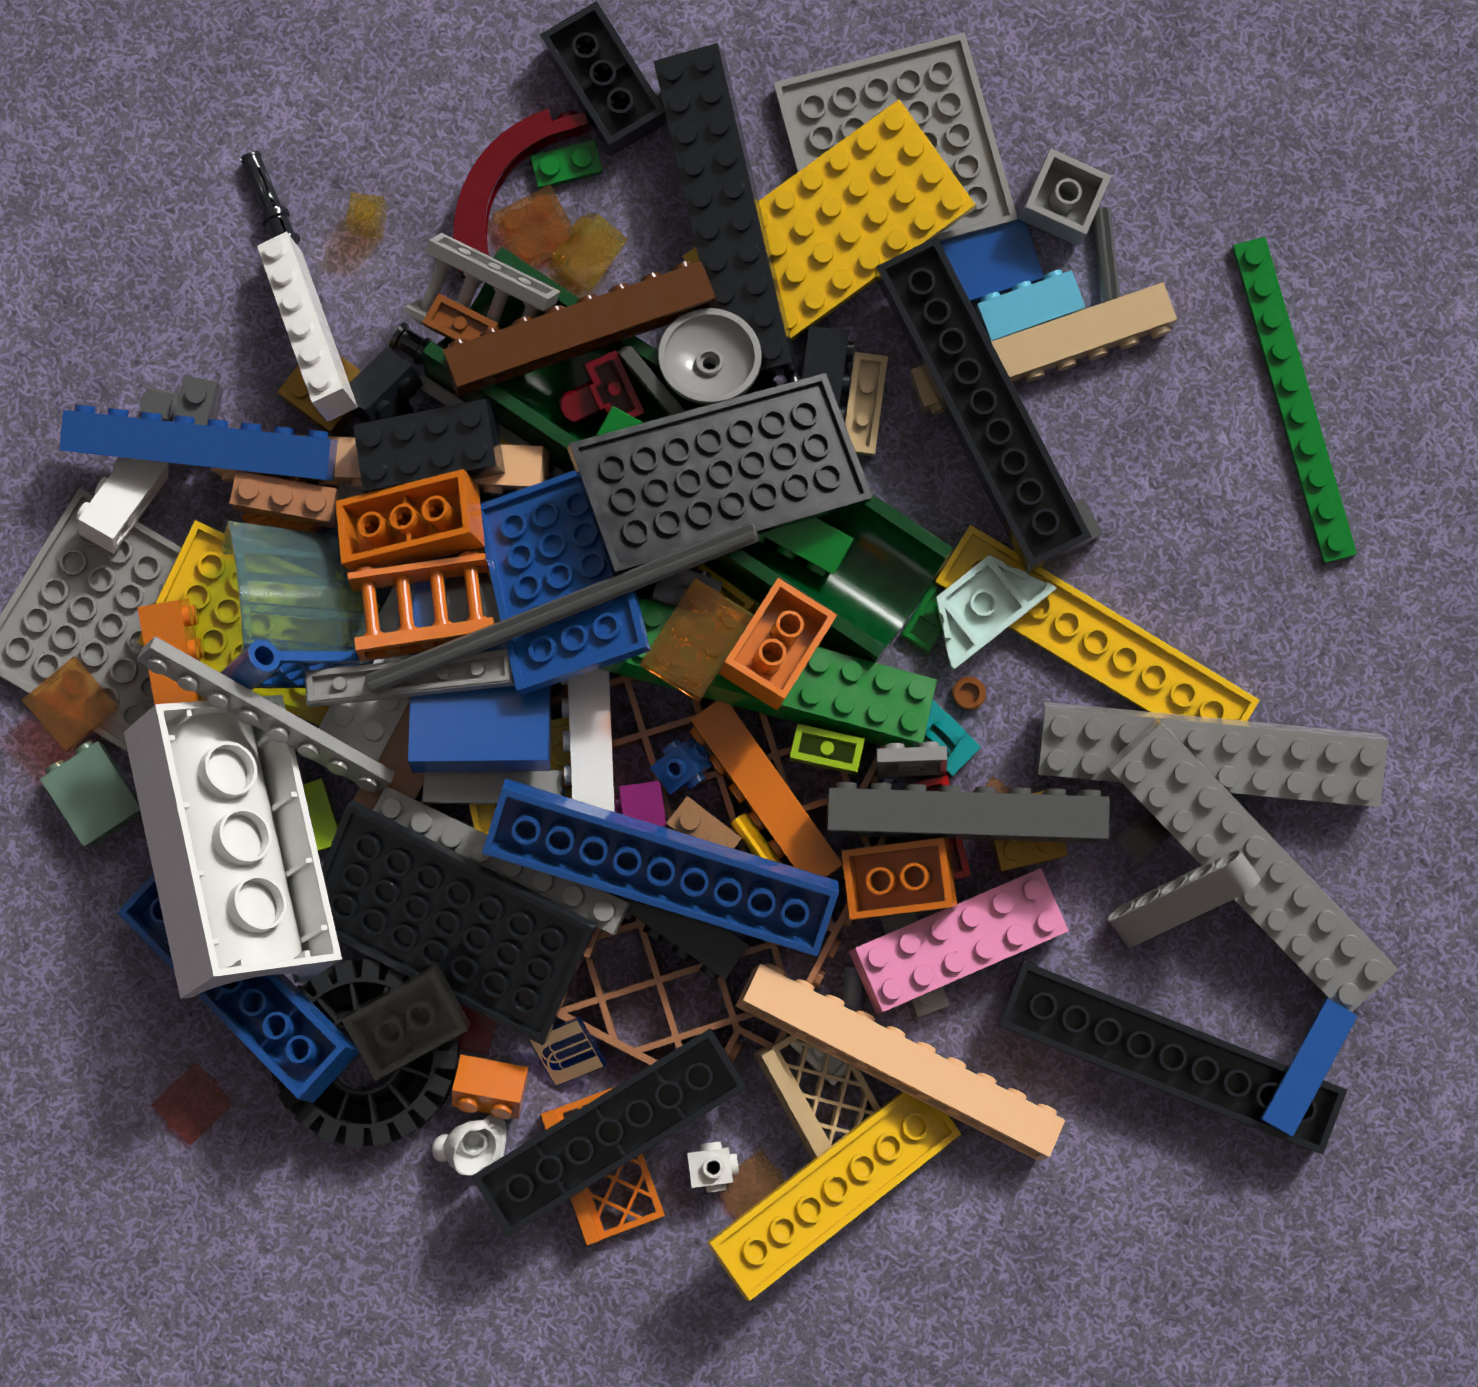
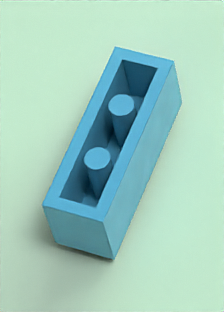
[975,270,1086,341]

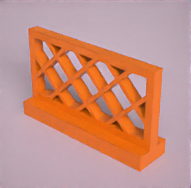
[540,1086,665,1245]

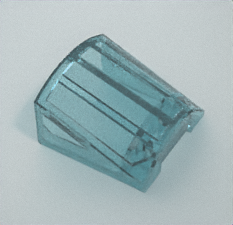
[222,521,374,664]

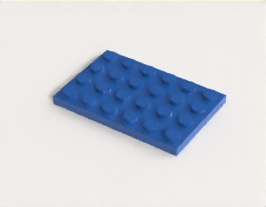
[481,470,651,695]

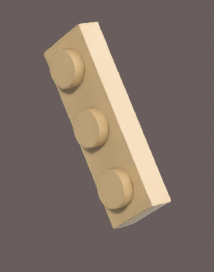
[845,352,888,457]

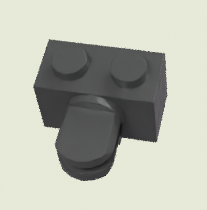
[140,375,224,425]

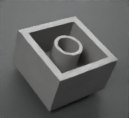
[1018,149,1111,246]

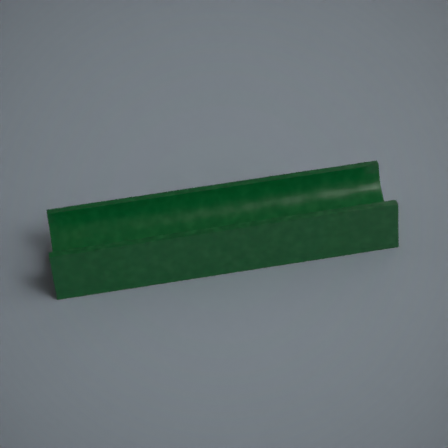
[423,246,953,663]

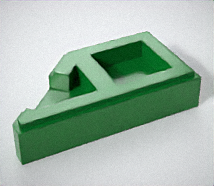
[900,583,942,654]

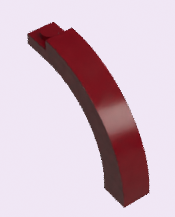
[453,109,589,279]

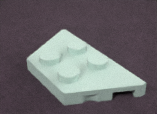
[936,555,1056,671]

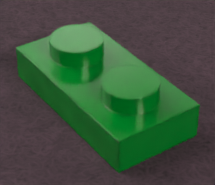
[530,140,603,190]

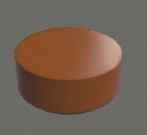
[952,677,986,711]

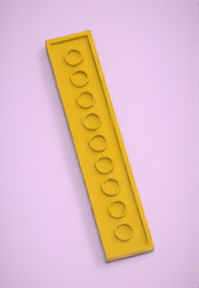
[935,525,1260,721]

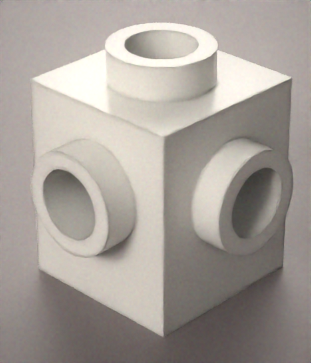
[687,1141,739,1193]

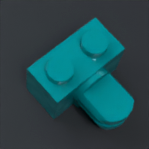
[923,700,981,779]

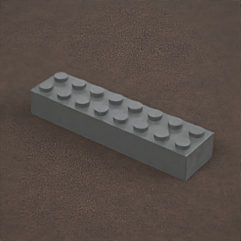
[826,782,1110,844]

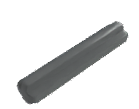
[1092,207,1120,303]

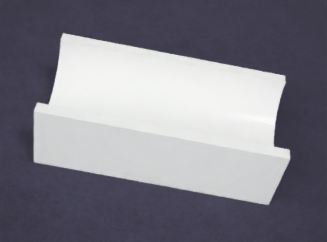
[124,695,342,999]

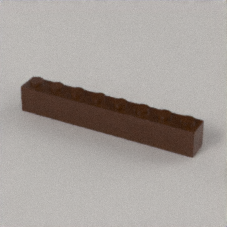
[443,261,716,397]

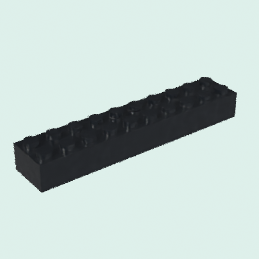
[653,43,798,382]
[875,237,1092,573]
[996,961,1347,1155]

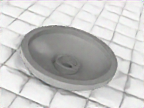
[658,308,761,405]

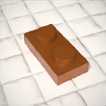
[422,293,499,341]

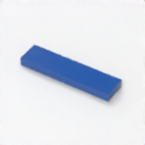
[1260,998,1358,1137]

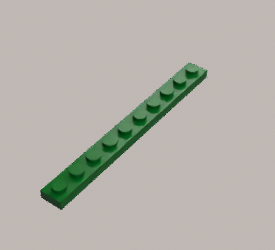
[1232,237,1357,564]

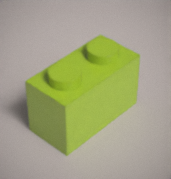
[789,724,865,776]

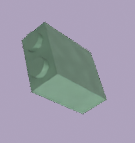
[40,741,141,849]

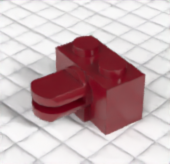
[559,350,645,422]

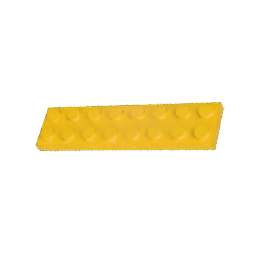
[706,1091,961,1301]

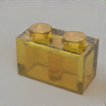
[549,213,628,293]

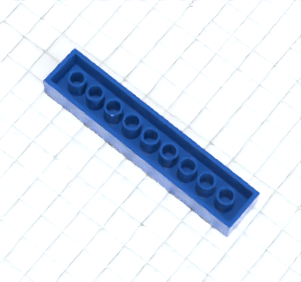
[482,778,839,956]

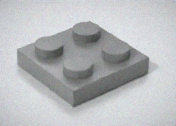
[877,742,947,779]

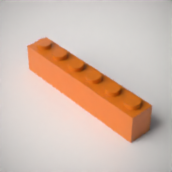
[689,701,843,877]

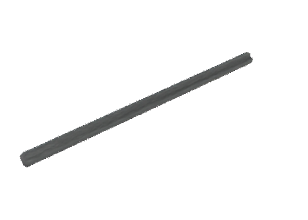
[365,523,759,693]

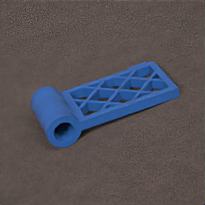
[221,640,373,691]

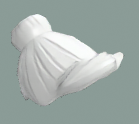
[432,1114,507,1176]

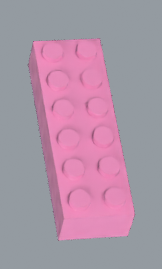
[849,868,1069,1014]

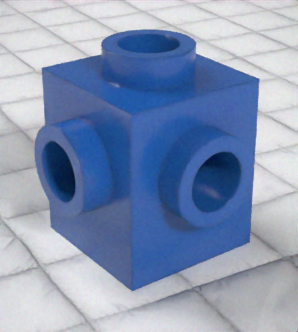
[650,738,713,795]

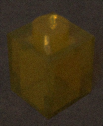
[346,192,388,239]

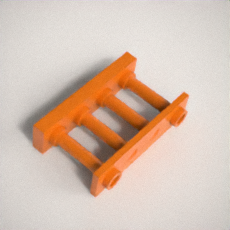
[347,551,494,662]

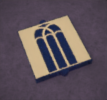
[528,1016,607,1087]

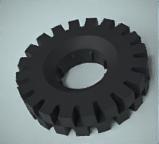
[271,959,460,1147]

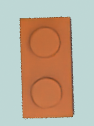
[451,1054,528,1119]

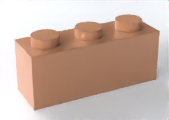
[229,471,342,529]

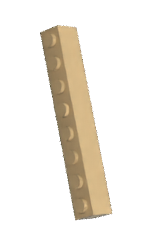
[909,282,1177,415]

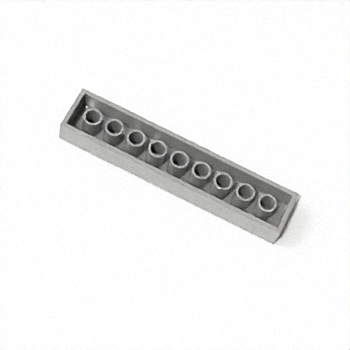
[1036,702,1388,807]
[1107,717,1398,1012]

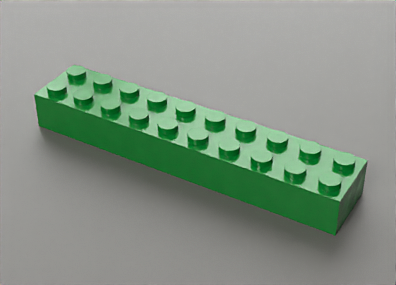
[599,598,937,748]

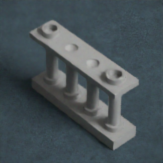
[403,233,561,326]

